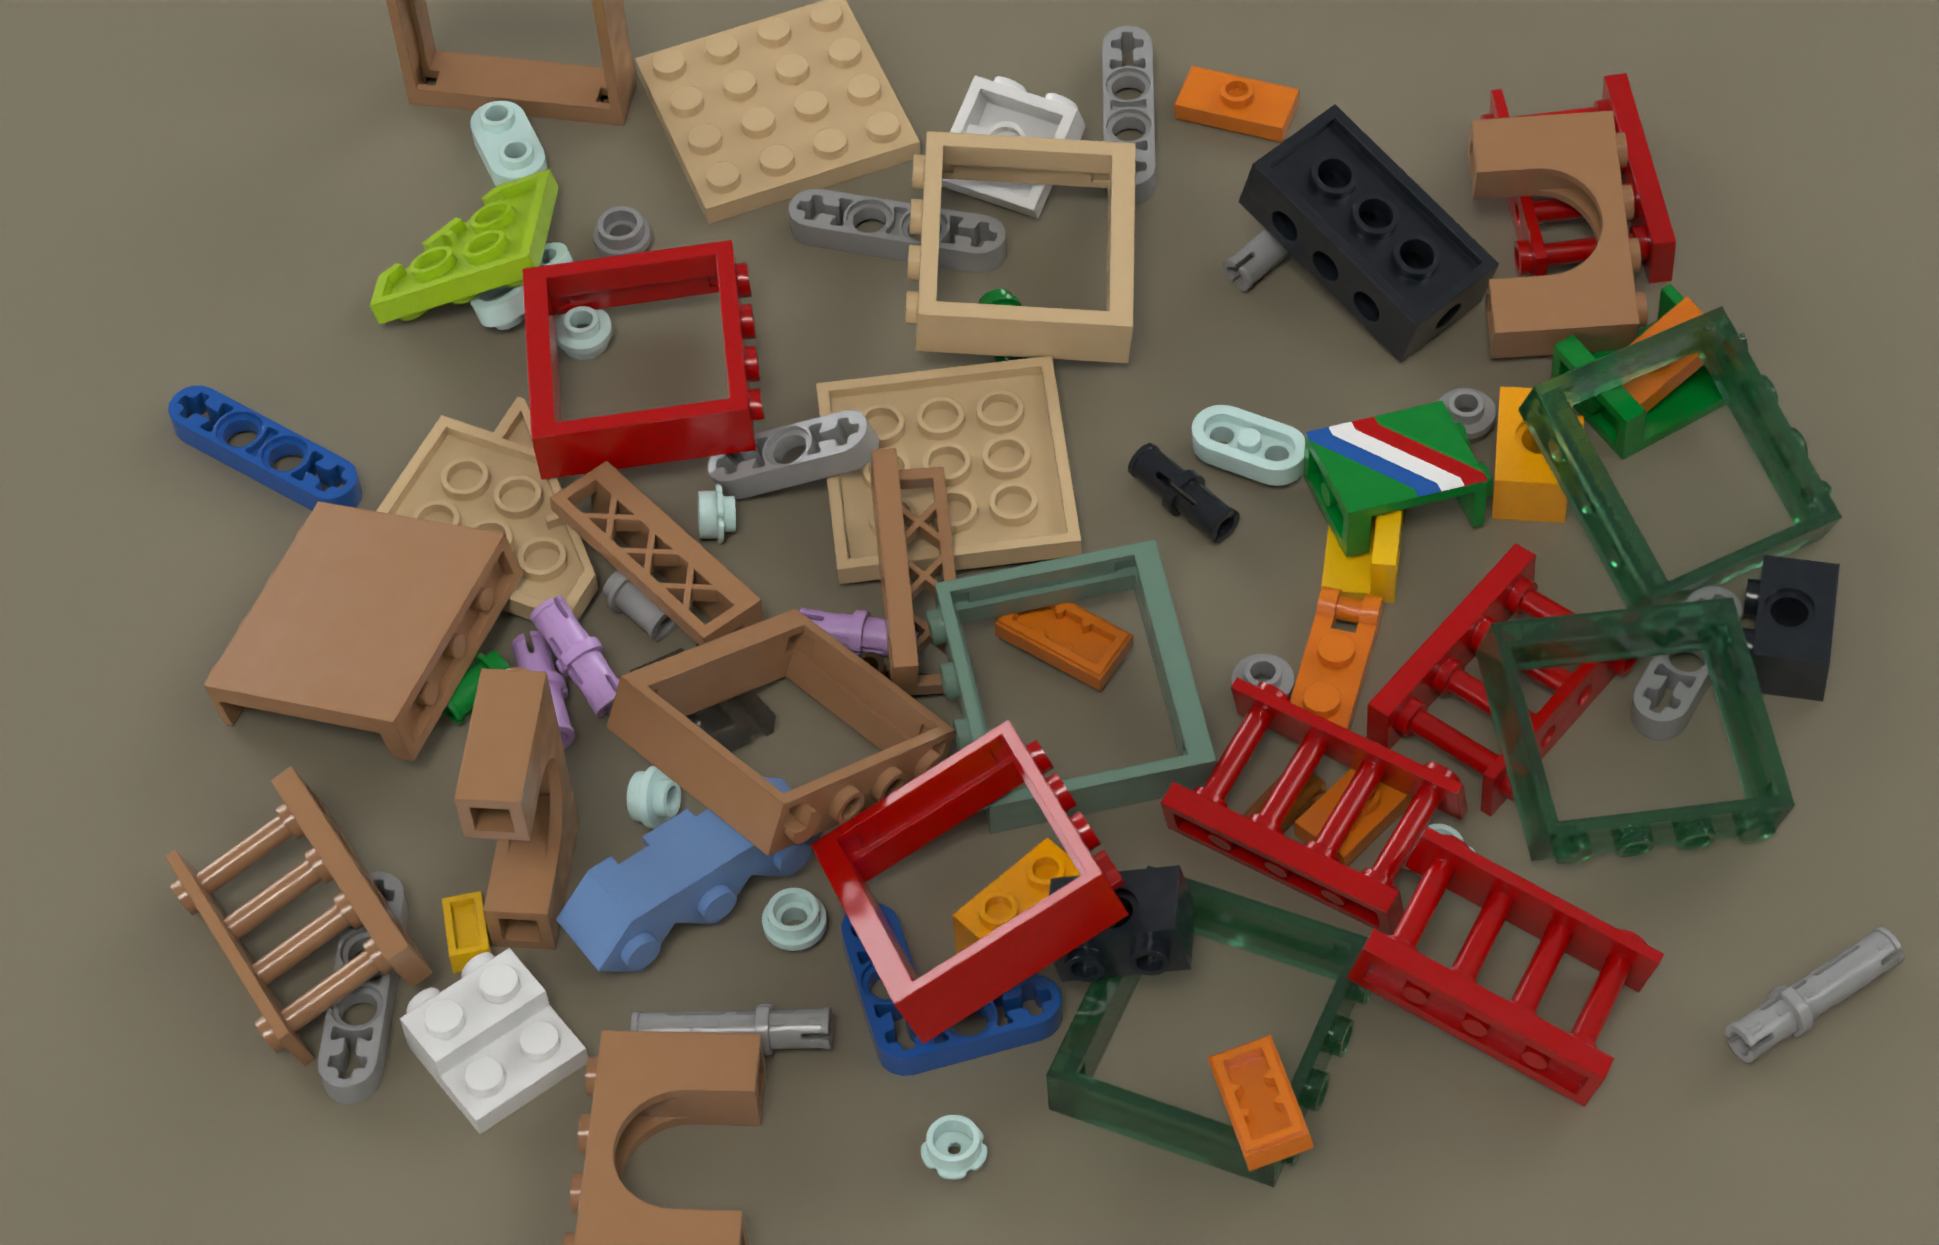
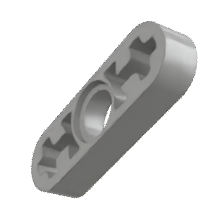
[708,410,879,499]
[1631,586,1743,740]

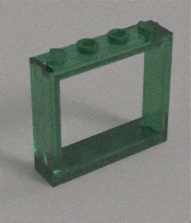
[1518,306,1842,620]
[1475,597,1795,865]
[1046,865,1371,1187]

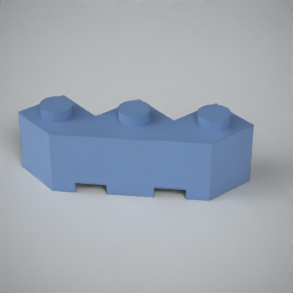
[556,777,824,972]

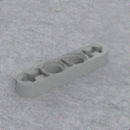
[1102,26,1156,204]
[788,189,1007,273]
[318,871,409,1105]

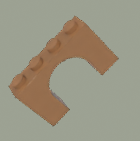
[1467,111,1648,359]
[454,667,580,950]
[563,1030,767,1245]

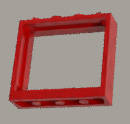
[522,240,765,480]
[810,719,1129,1044]

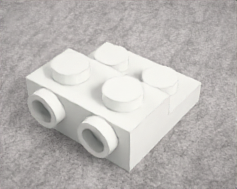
[942,75,1086,219]
[400,948,588,1134]

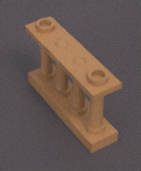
[165,766,433,1066]

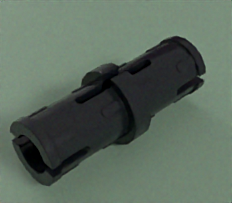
[1128,443,1240,543]

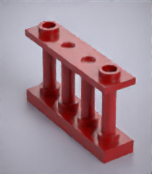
[1480,73,1676,284]
[1366,543,1642,817]
[1160,677,1468,936]
[1346,827,1664,1107]

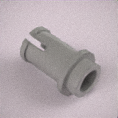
[603,570,677,641]

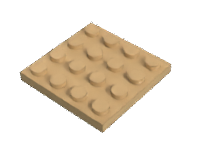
[635,0,921,224]
[816,356,1082,584]

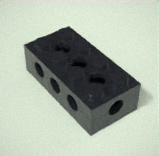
[1238,104,1499,362]

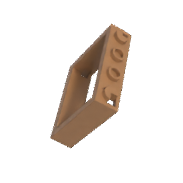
[386,0,637,126]
[606,608,956,856]

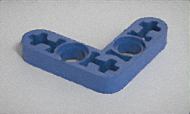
[841,903,1063,1076]

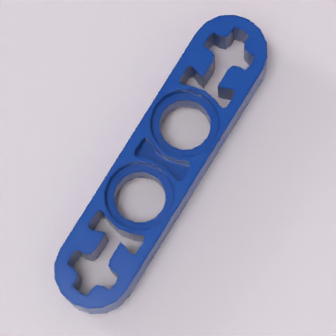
[168,385,362,511]

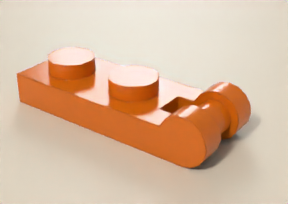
[1283,586,1384,738]

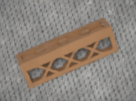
[871,448,956,695]
[550,461,763,645]

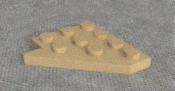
[376,396,598,620]

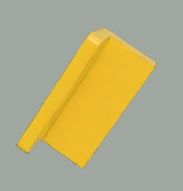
[1321,509,1405,603]

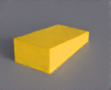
[442,891,491,973]

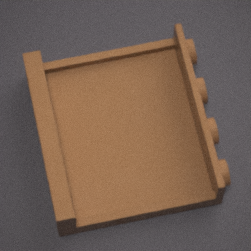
[203,501,523,762]

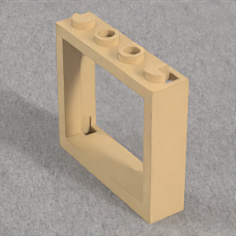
[905,131,1136,363]

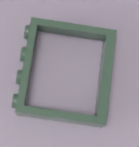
[926,539,1216,834]

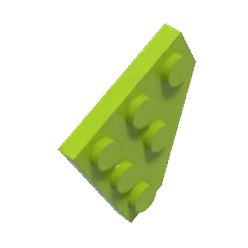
[370,169,559,325]

